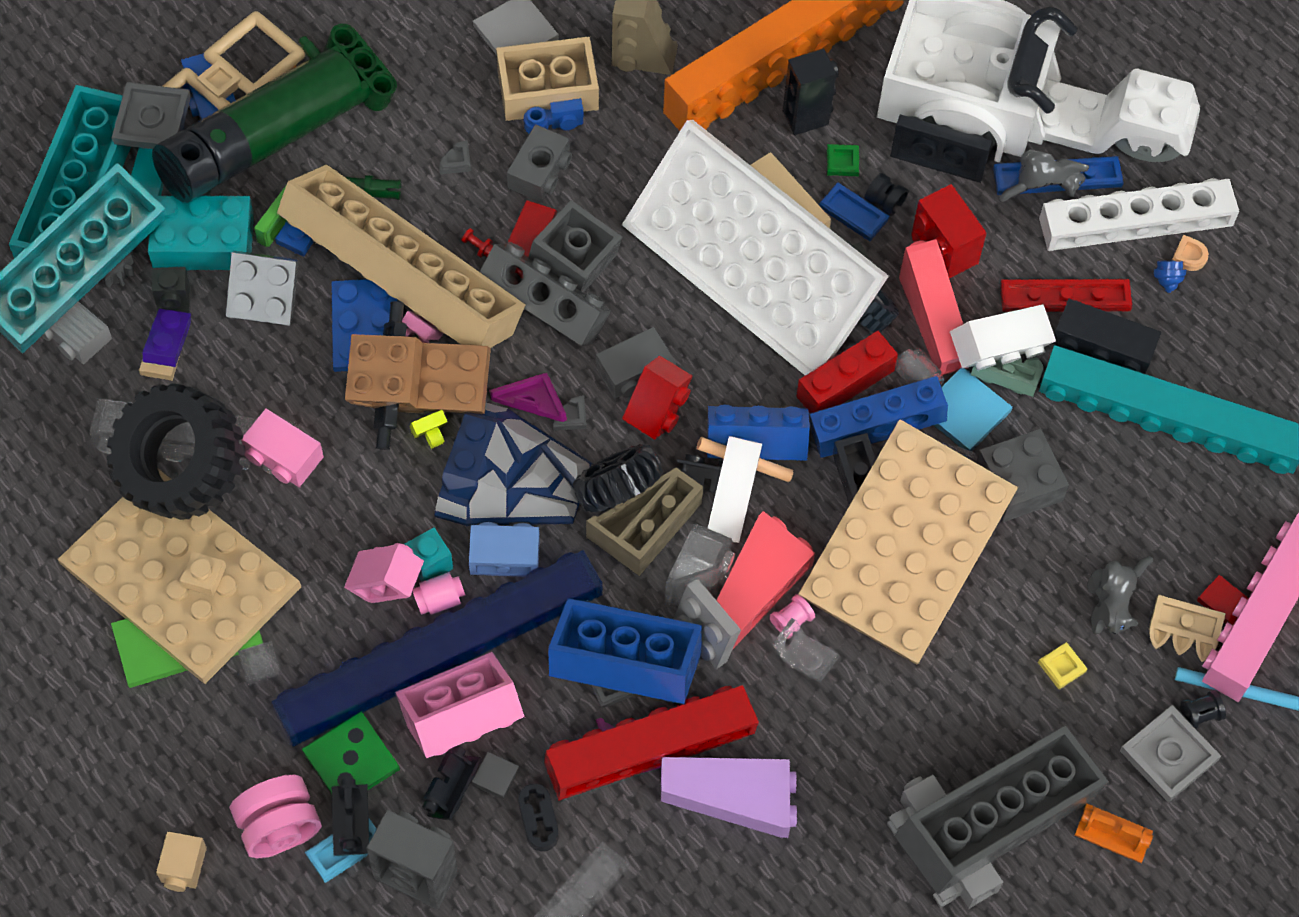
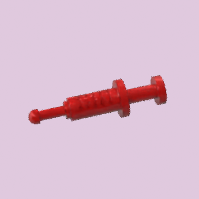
[461,228,523,279]

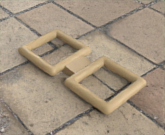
[163,11,306,109]

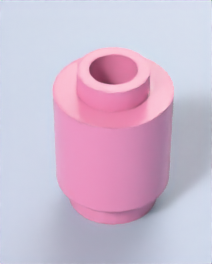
[412,572,465,615]

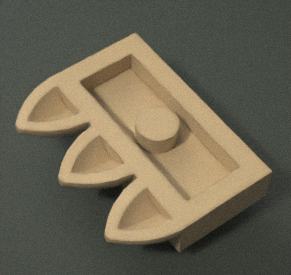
[1148,595,1226,662]

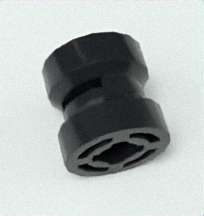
[865,173,909,216]

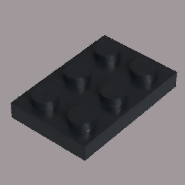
[890,114,992,183]

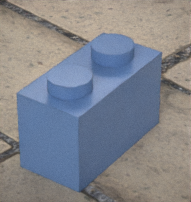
[469,522,540,577]

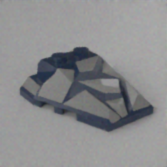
[434,403,593,526]

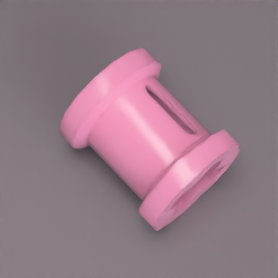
[770,594,815,639]

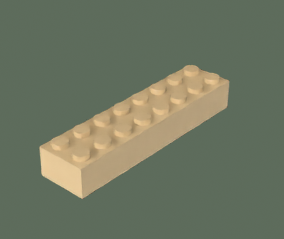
[277,165,525,348]

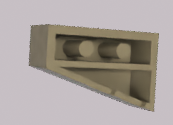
[612,0,678,75]
[586,467,703,576]

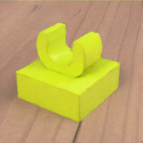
[409,410,448,449]

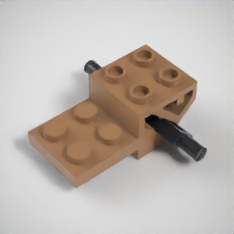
[345,301,491,450]

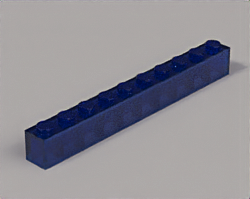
[272,550,603,747]

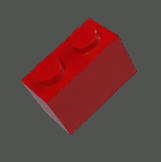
[622,356,693,440]

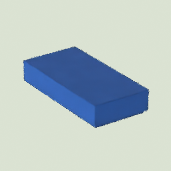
[819,182,889,241]

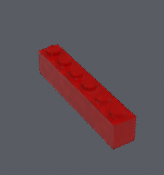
[544,685,759,801]

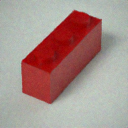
[796,330,898,414]

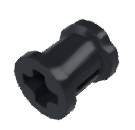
[1180,690,1226,729]

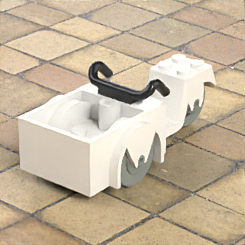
[877,0,1200,162]

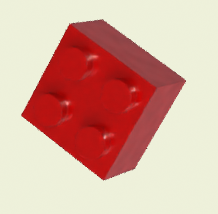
[911,184,987,279]

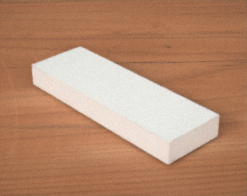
[706,436,762,543]

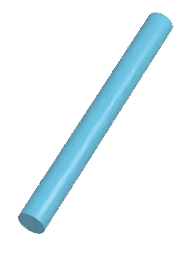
[1175,667,1299,711]

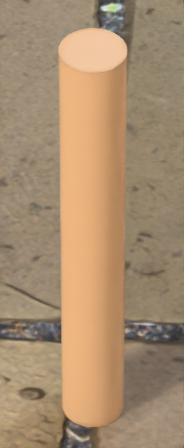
[697,437,793,482]

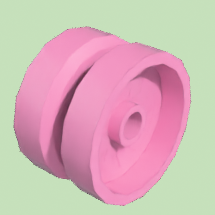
[229,775,322,858]

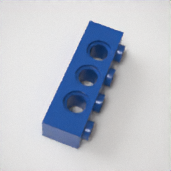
[810,376,948,458]

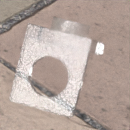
[772,618,839,683]

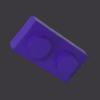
[142,309,191,367]

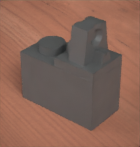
[596,327,676,399]

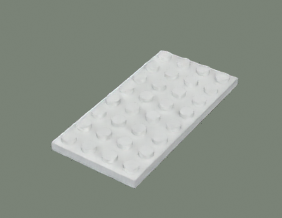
[622,120,889,375]

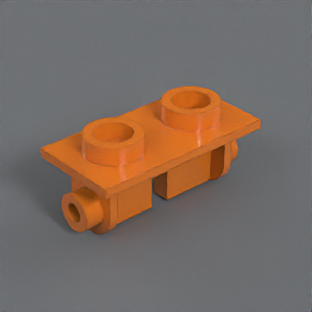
[1074,804,1153,863]

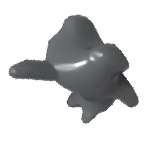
[999,150,1089,202]
[1087,556,1153,634]

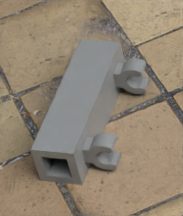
[887,775,1003,908]

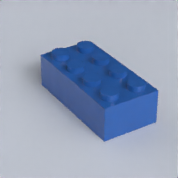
[548,598,702,704]

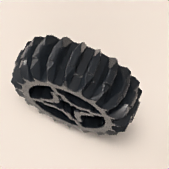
[572,444,663,512]

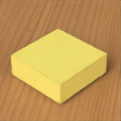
[1038,642,1087,689]

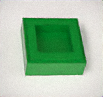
[827,144,859,176]

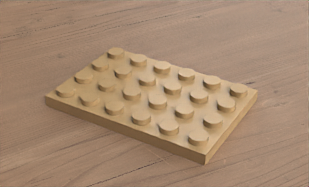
[798,419,1018,665]
[58,469,301,684]

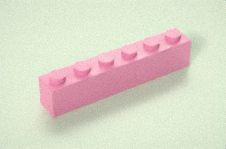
[1202,513,1299,702]

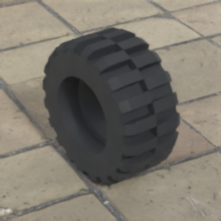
[106,383,245,520]

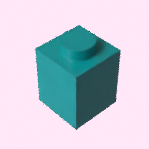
[405,527,453,582]

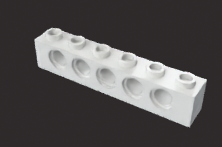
[1039,179,1239,251]

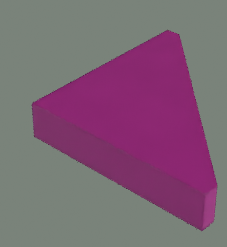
[489,372,567,422]

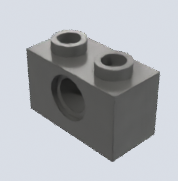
[507,124,572,203]

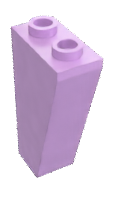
[661,757,797,838]

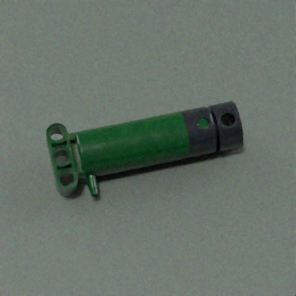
[152,24,397,203]

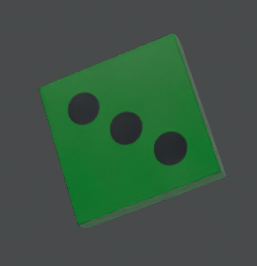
[302,711,400,795]

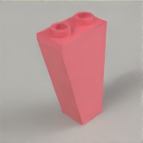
[899,239,969,377]
[716,511,815,649]

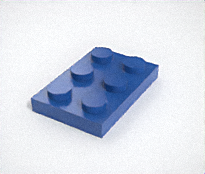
[332,279,398,372]

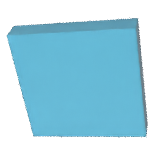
[934,367,1012,454]

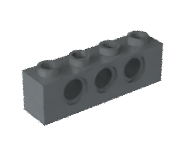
[480,242,611,346]

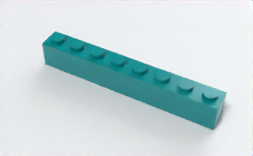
[1039,345,1299,474]

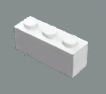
[950,304,1056,370]

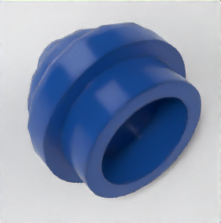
[1154,261,1186,293]

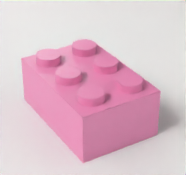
[395,652,524,759]

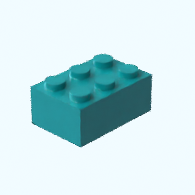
[148,196,254,270]

